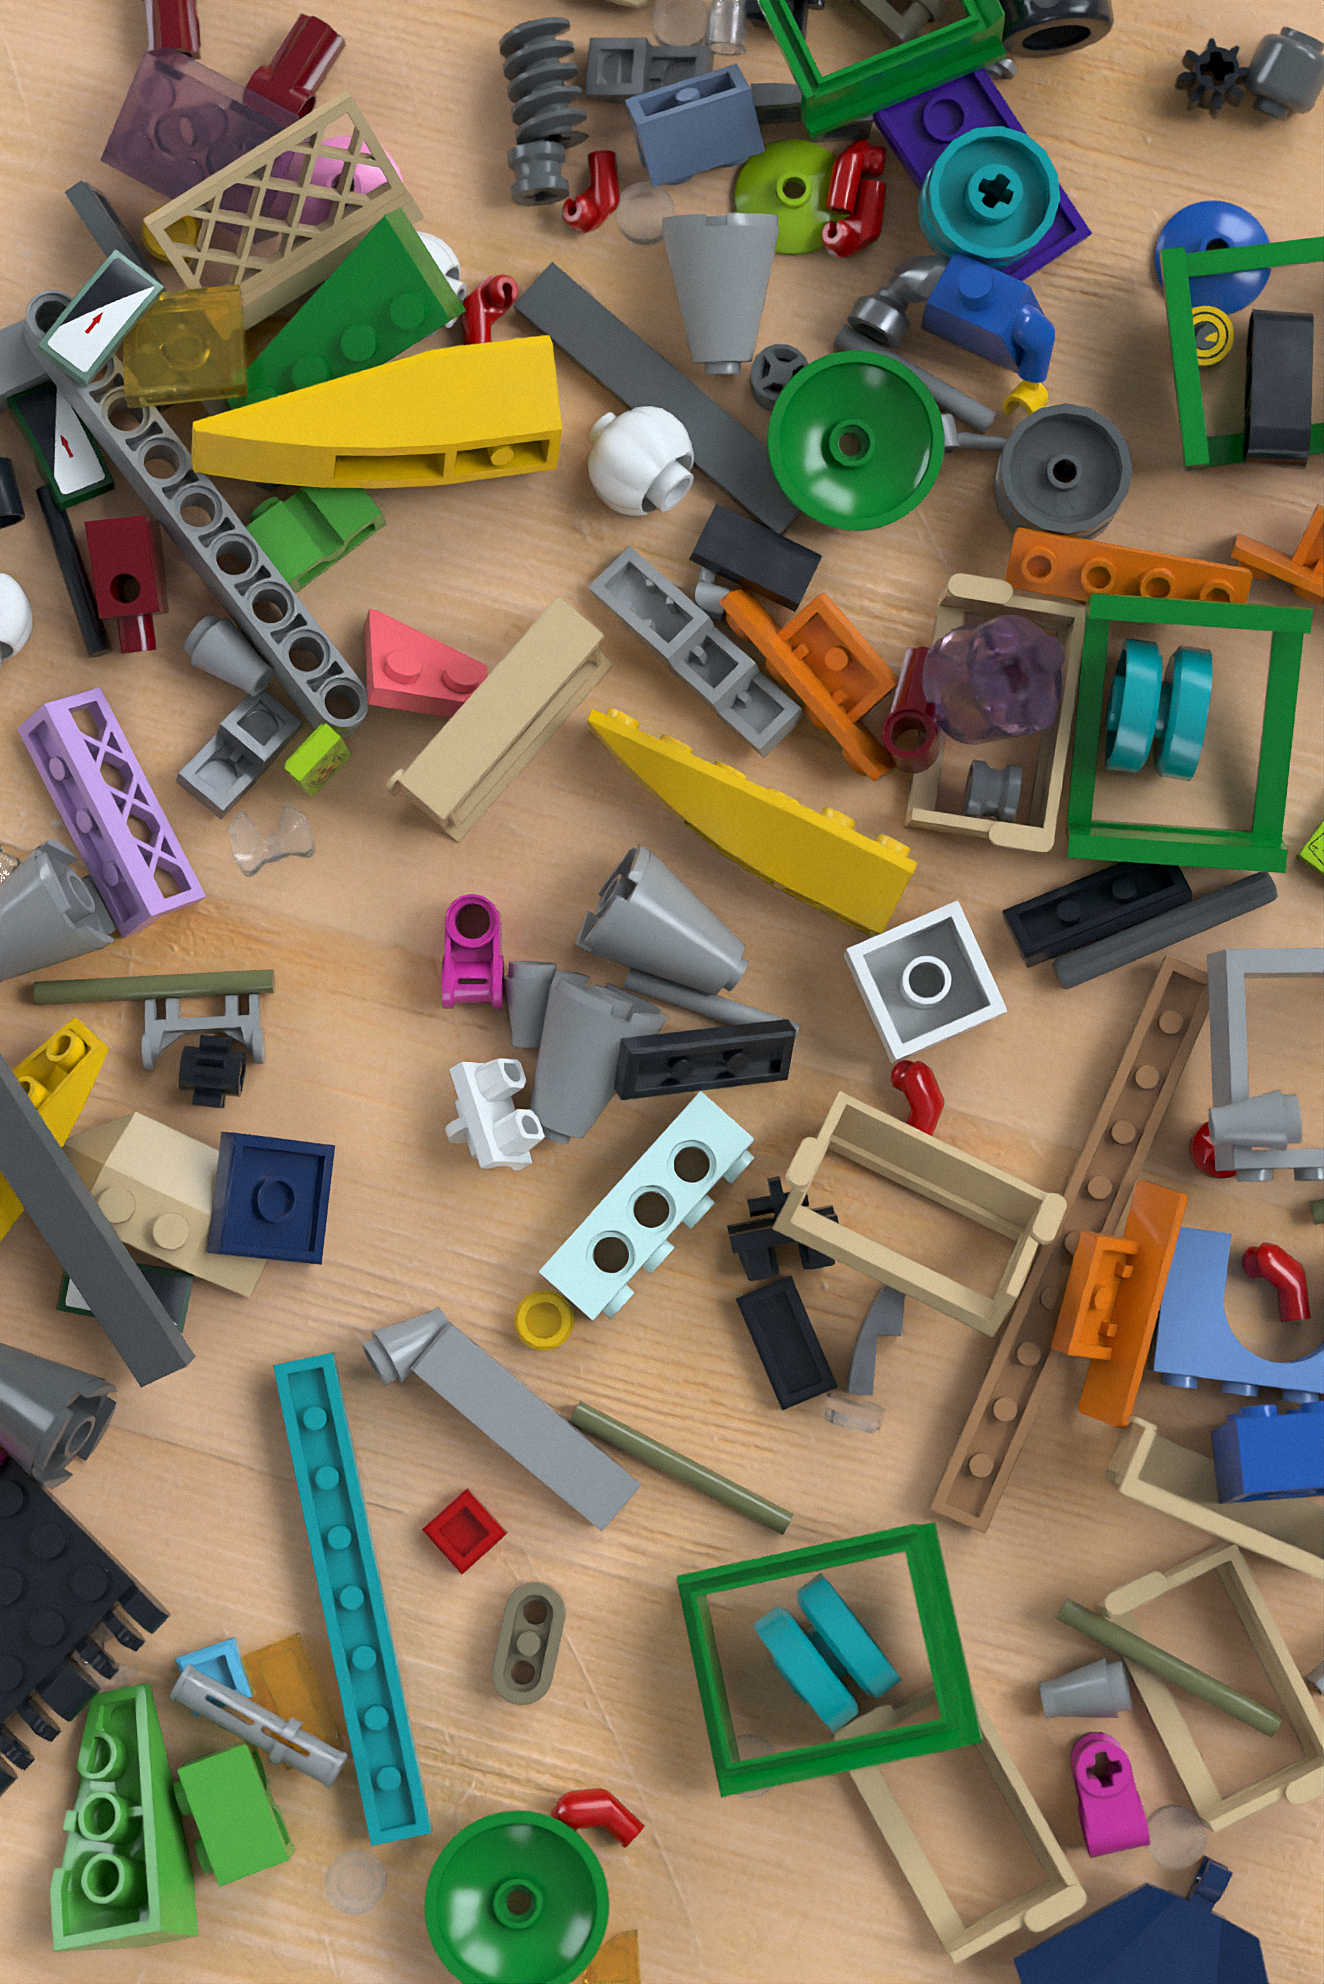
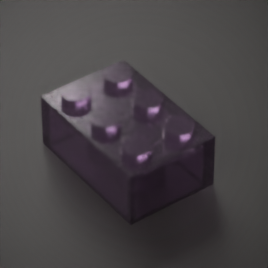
[100,46,310,244]

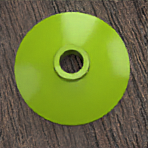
[735,139,849,256]

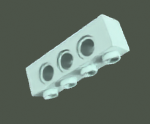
[539,1091,755,1320]

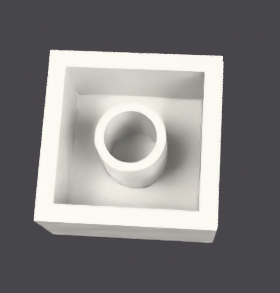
[843,900,1007,1064]

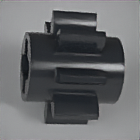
[1174,38,1251,119]
[179,1035,246,1108]

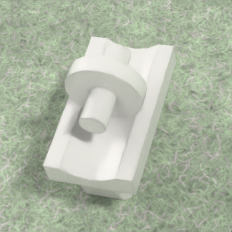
[445,1058,545,1170]

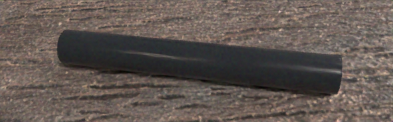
[35,485,112,658]

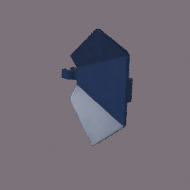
[1013,1856,1269,1984]

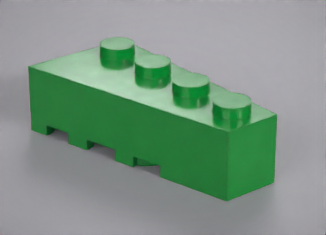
[224,208,466,410]

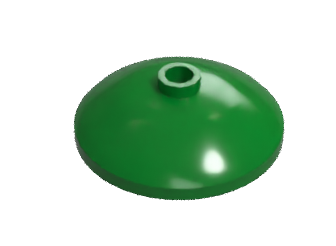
[766,350,945,531]
[424,1810,610,1984]

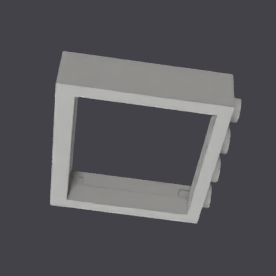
[1207,948,1324,1182]

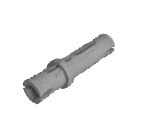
[169,1664,348,1789]

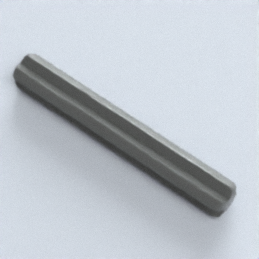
[1052,871,1278,989]

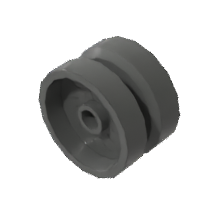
[993,403,1133,540]

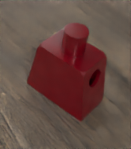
[85,515,169,654]

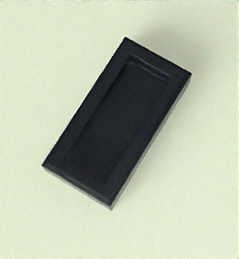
[689,503,822,612]
[736,1276,838,1410]

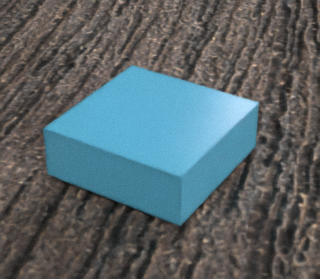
[175,1637,254,1717]

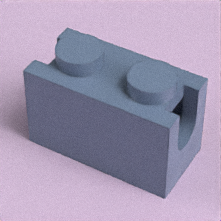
[625,64,765,188]

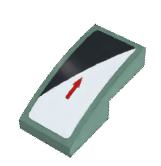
[36,249,164,388]

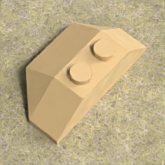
[62,1112,269,1298]

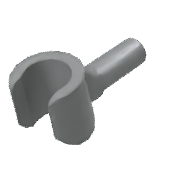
[941,414,1007,454]
[694,566,730,621]

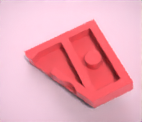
[363,609,488,718]

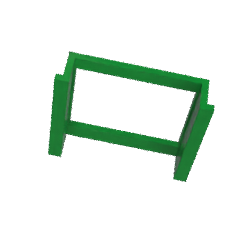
[757,0,1007,139]
[1159,236,1324,471]
[1066,593,1313,873]
[677,1522,984,1798]

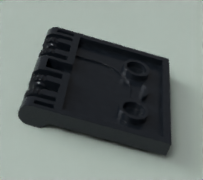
[0,1456,170,1797]

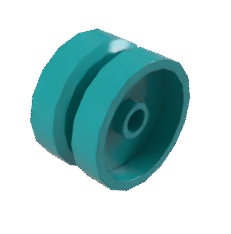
[917,126,1060,271]
[1105,638,1213,781]
[753,1572,902,1733]

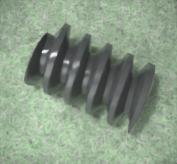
[499,17,589,150]

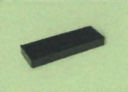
[1002,862,1192,968]
[614,1019,796,1100]

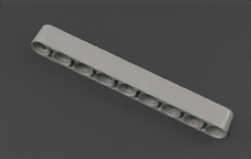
[24,290,370,739]

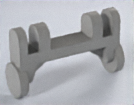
[141,994,266,1070]

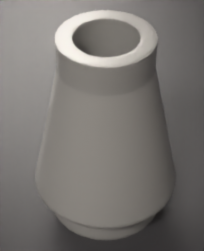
[184,614,274,697]
[502,961,557,1048]
[1208,1089,1302,1150]
[361,1307,449,1386]
[1039,1657,1132,1719]

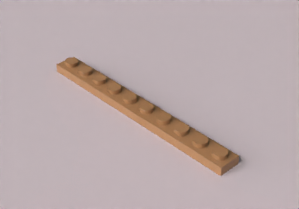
[928,955,1209,1534]

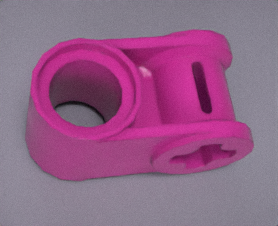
[442,894,504,1009]
[1070,1732,1150,1858]

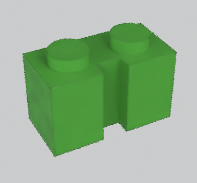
[246,486,386,594]
[173,1740,295,1887]

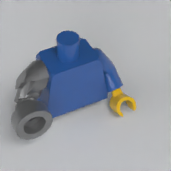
[847,252,1055,417]

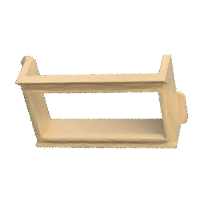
[903,573,1086,853]
[385,596,613,843]
[772,1091,1067,1338]
[1104,1415,1324,1582]
[1095,1541,1324,1833]
[830,1682,1087,1965]

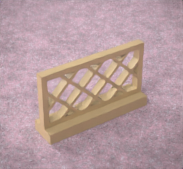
[143,90,424,344]

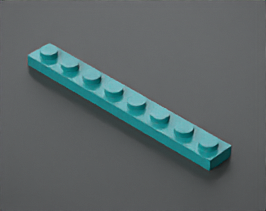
[273,1352,433,1846]

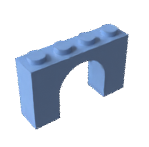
[1147,1227,1324,1403]

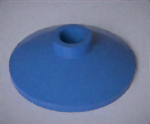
[1154,201,1271,315]

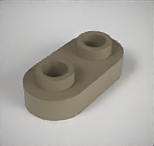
[492,1581,566,1705]

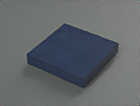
[207,1132,335,1265]

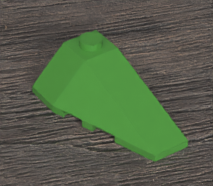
[50,1683,198,1952]

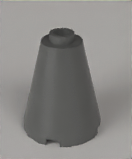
[0,1342,117,1489]

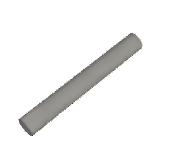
[833,324,997,433]
[624,968,800,1042]

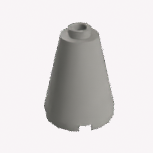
[661,213,780,375]
[0,840,115,982]
[575,844,748,995]
[529,970,666,1144]

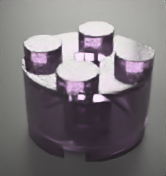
[923,615,1065,745]

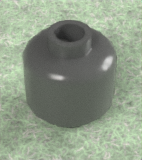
[1243,27,1324,121]

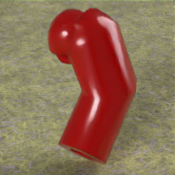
[824,139,887,214]
[562,150,620,233]
[821,180,887,258]
[461,274,519,346]
[890,1060,945,1136]
[1242,1242,1311,1322]
[551,1788,645,1848]

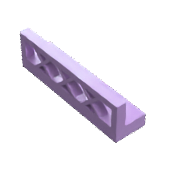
[17,687,206,938]

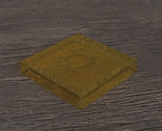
[123,284,248,408]

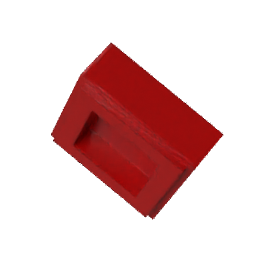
[422,1488,508,1575]

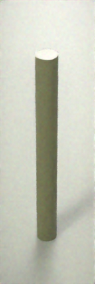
[34,969,275,1005]
[569,1401,794,1535]
[1055,1597,1282,1737]

